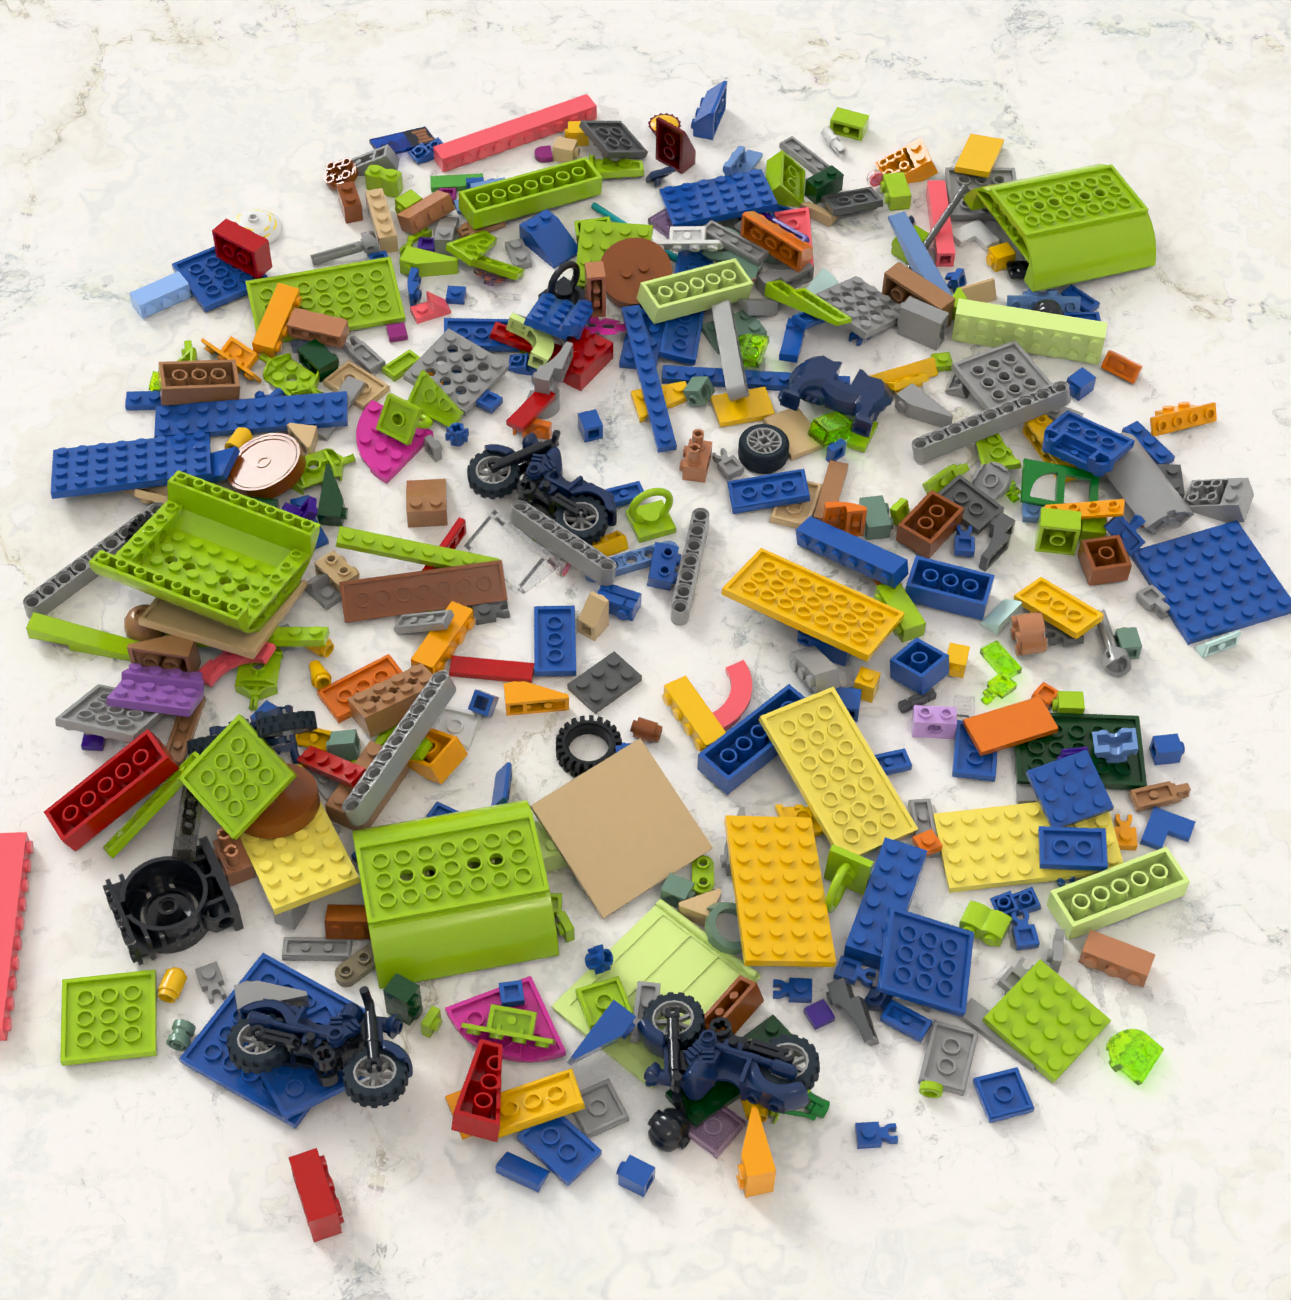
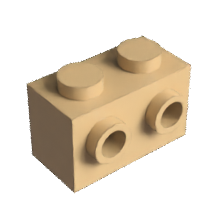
[314,550,360,594]

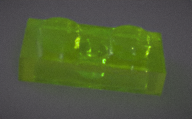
[980,640,1022,682]

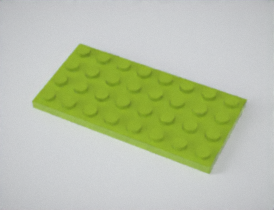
[245,256,406,342]

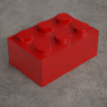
[212,218,272,279]
[550,328,613,391]
[288,1148,344,1243]

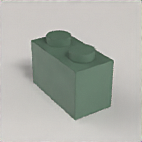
[859,495,894,540]

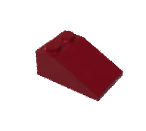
[655,117,696,174]

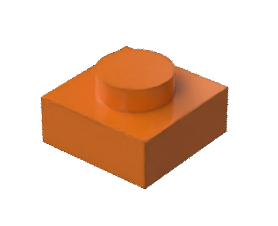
[912,829,943,857]

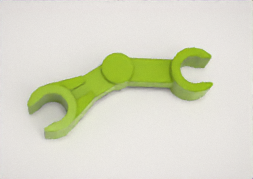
[399,226,432,257]

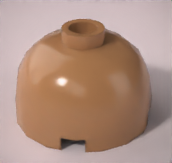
[124,604,165,642]

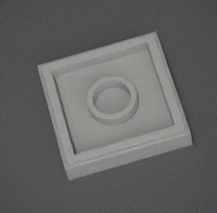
[573,1079,629,1139]

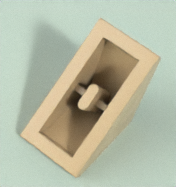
[287,423,319,456]
[678,888,721,927]

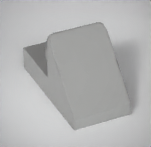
[305,573,342,611]

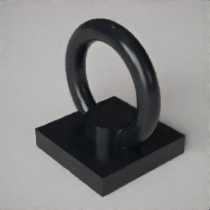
[538,261,585,305]

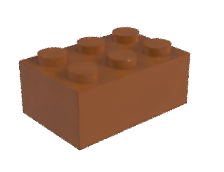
[896,490,965,559]

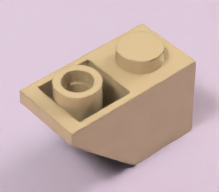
[578,591,609,641]

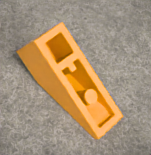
[503,681,569,716]

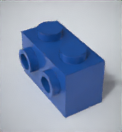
[647,542,681,591]

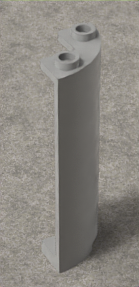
[1105,432,1194,534]

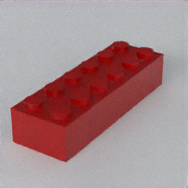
[44,729,180,852]

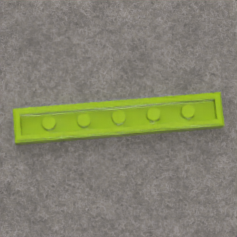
[103,751,199,858]

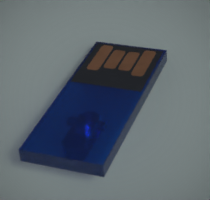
[369,126,435,154]

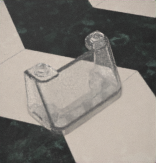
[464,509,561,595]

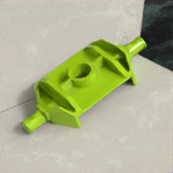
[259,353,324,396]
[291,448,356,495]
[235,647,284,711]

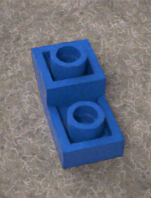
[408,137,443,164]
[407,267,422,307]
[508,353,538,376]
[990,887,1041,916]

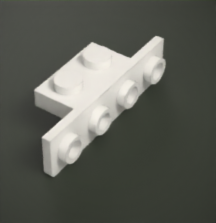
[651,226,723,252]

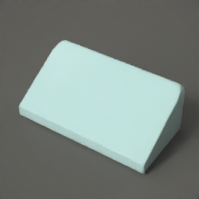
[806,268,839,294]
[980,599,1022,635]
[1195,630,1241,658]

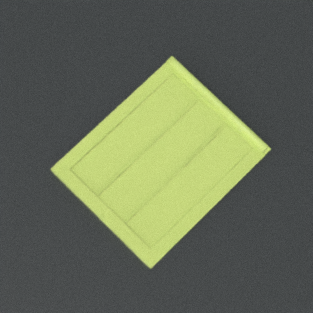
[551,899,761,1089]

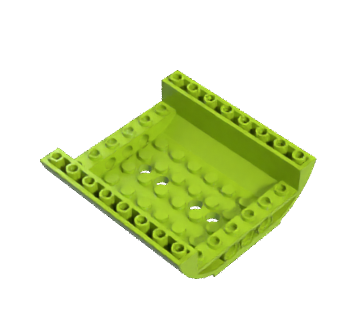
[963,164,1156,292]
[89,470,321,633]
[352,800,559,989]

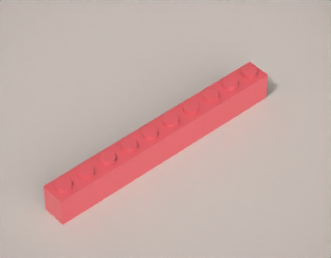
[433,94,597,173]
[0,832,34,1041]

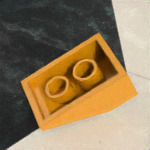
[408,728,468,784]
[736,1105,776,1198]

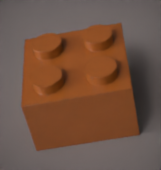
[1077,535,1132,586]

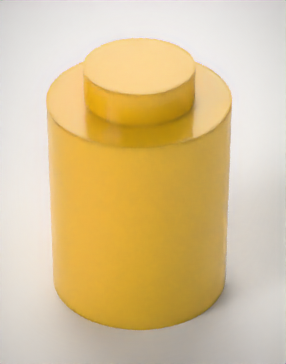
[224,427,253,449]

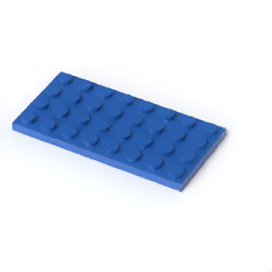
[51,431,212,499]

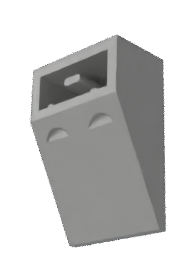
[1184,477,1254,523]

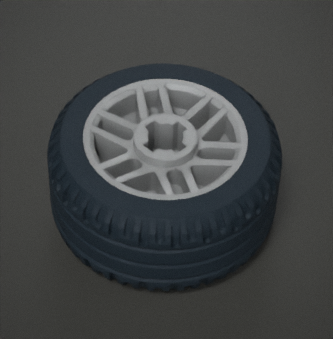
[738,424,789,474]

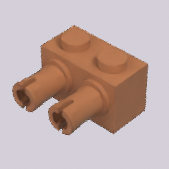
[679,429,713,483]
[212,828,255,887]

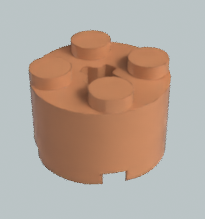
[1010,612,1047,656]

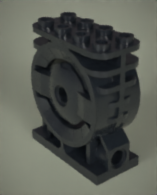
[102,836,244,966]

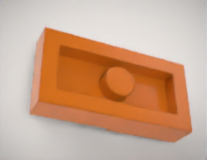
[1101,350,1143,384]
[513,418,552,440]

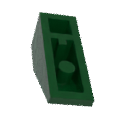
[317,464,348,526]

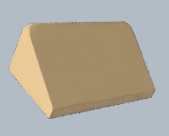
[800,201,839,227]
[961,278,996,303]

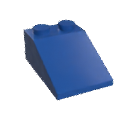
[519,209,578,269]
[567,1000,636,1065]

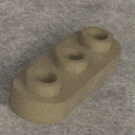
[335,942,376,987]

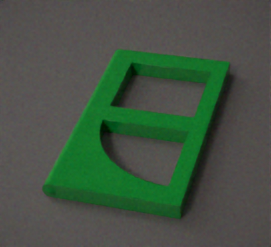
[1020,458,1099,507]

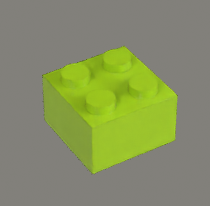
[1035,507,1081,556]

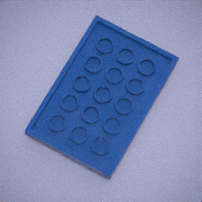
[659,169,778,227]

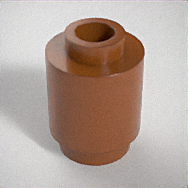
[630,717,663,743]

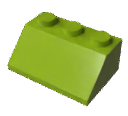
[766,150,805,207]

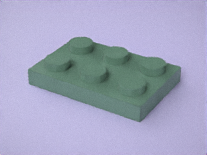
[701,310,767,354]

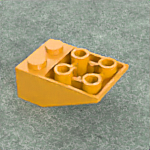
[875,137,938,183]

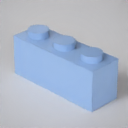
[129,271,191,319]

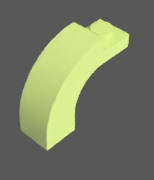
[506,312,554,369]

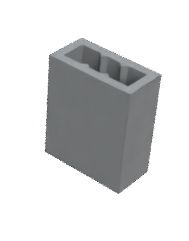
[896,296,949,351]

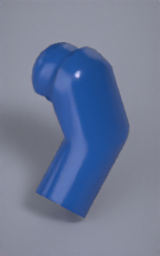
[254,387,284,398]

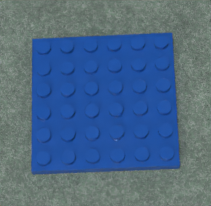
[1131,520,1291,645]
[179,953,365,1129]

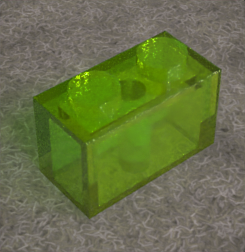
[808,411,853,447]

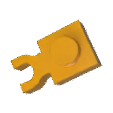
[1114,814,1138,851]

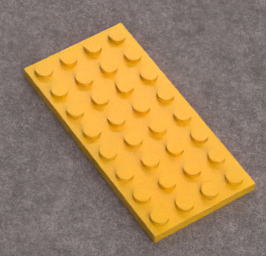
[721,548,905,662]
[724,815,836,967]

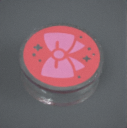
[866,169,883,187]
[555,558,571,577]

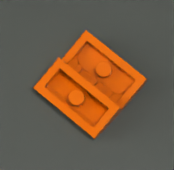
[823,501,867,537]

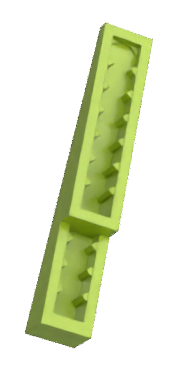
[764,279,852,326]
[26,612,140,661]

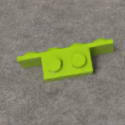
[461,1004,556,1048]

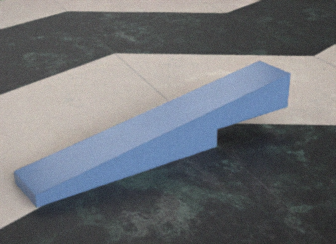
[888,211,953,296]

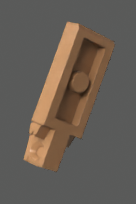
[1128,781,1191,812]

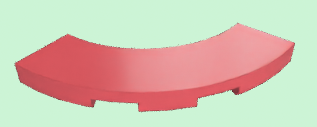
[198,642,276,687]
[712,660,752,730]

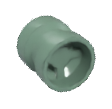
[166,1019,196,1051]

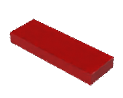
[506,391,556,433]

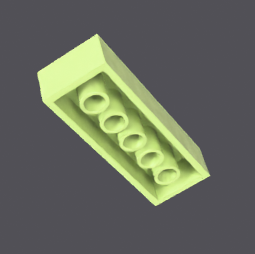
[637,258,753,324]
[1047,846,1190,941]

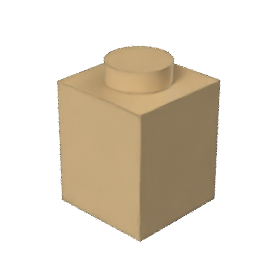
[552,136,580,163]

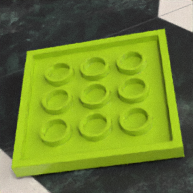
[576,220,653,289]
[178,714,298,840]
[982,959,1111,1084]
[60,969,157,1066]

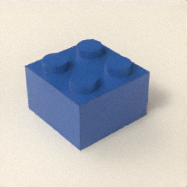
[890,637,949,696]

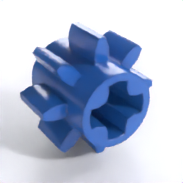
[445,423,469,446]
[585,944,613,975]

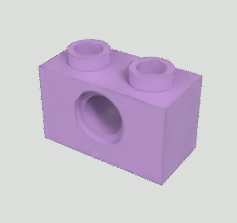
[911,705,957,739]

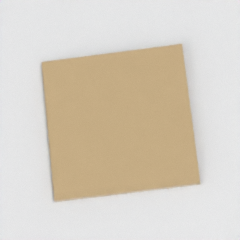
[138,569,307,659]
[530,738,713,919]

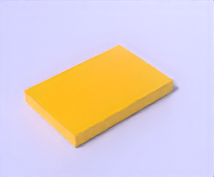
[710,387,775,427]

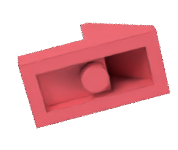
[410,291,451,324]

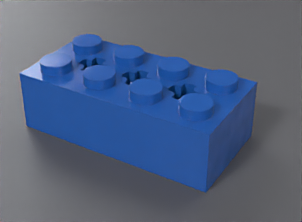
[905,555,995,620]

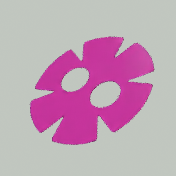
[585,317,626,335]

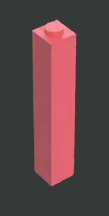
[926,180,955,267]

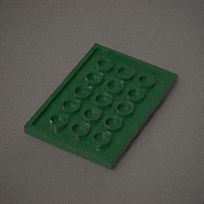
[1014,713,1147,790]

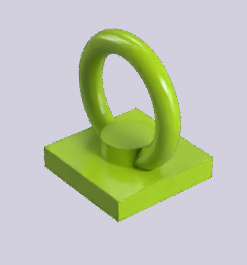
[376,393,433,445]
[625,488,676,543]
[824,844,874,913]

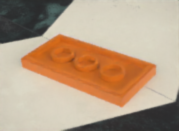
[317,654,403,724]
[962,696,1059,756]

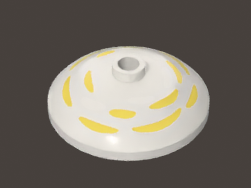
[231,209,282,245]

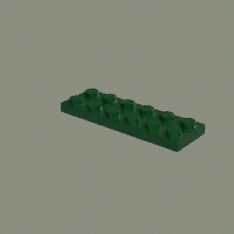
[665,1015,796,1130]

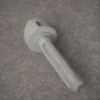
[310,231,380,265]
[1097,609,1131,677]

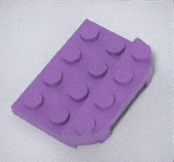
[107,663,204,717]

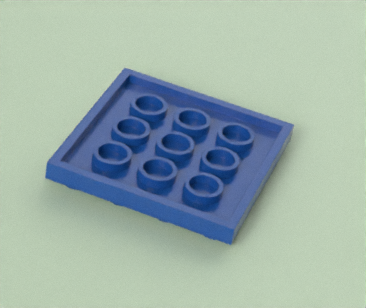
[172,246,268,312]
[877,906,974,1017]
[244,1001,367,1121]

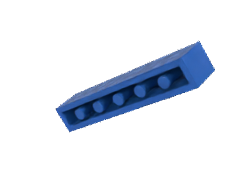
[795,516,909,588]

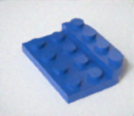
[524,293,593,340]
[1042,410,1135,477]

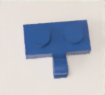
[1103,514,1146,556]

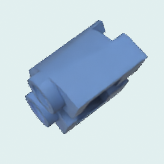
[1092,728,1138,763]

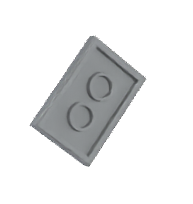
[918,1020,979,1096]

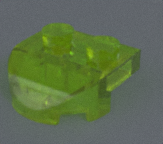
[739,334,770,368]
[1106,1029,1164,1085]

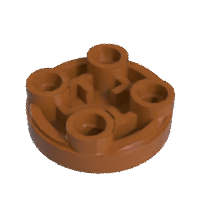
[324,158,358,190]

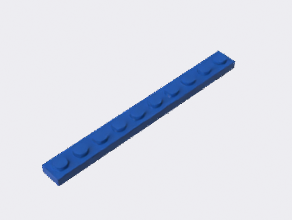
[621,305,677,453]
[661,365,850,391]

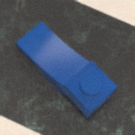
[779,318,806,363]

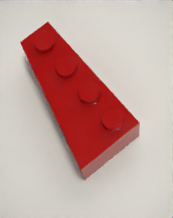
[451,1039,503,1142]

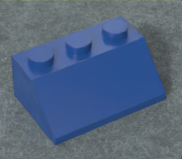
[691,81,727,140]

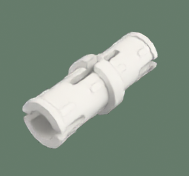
[821,126,847,157]

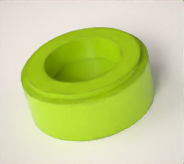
[919,1081,944,1098]

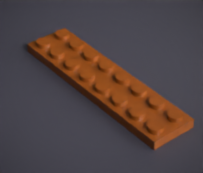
[339,560,508,623]

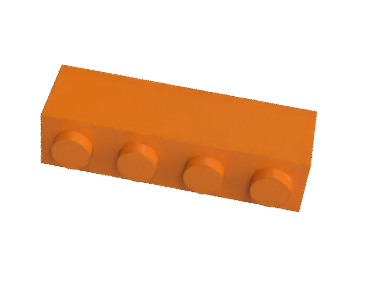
[740,211,813,272]

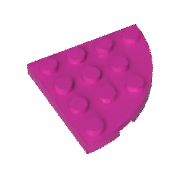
[356,400,434,484]
[445,976,566,1062]

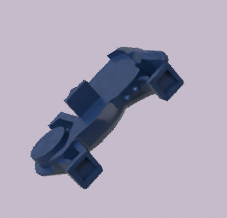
[778,355,893,438]

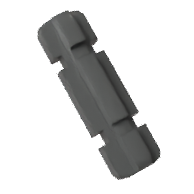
[898,688,937,713]

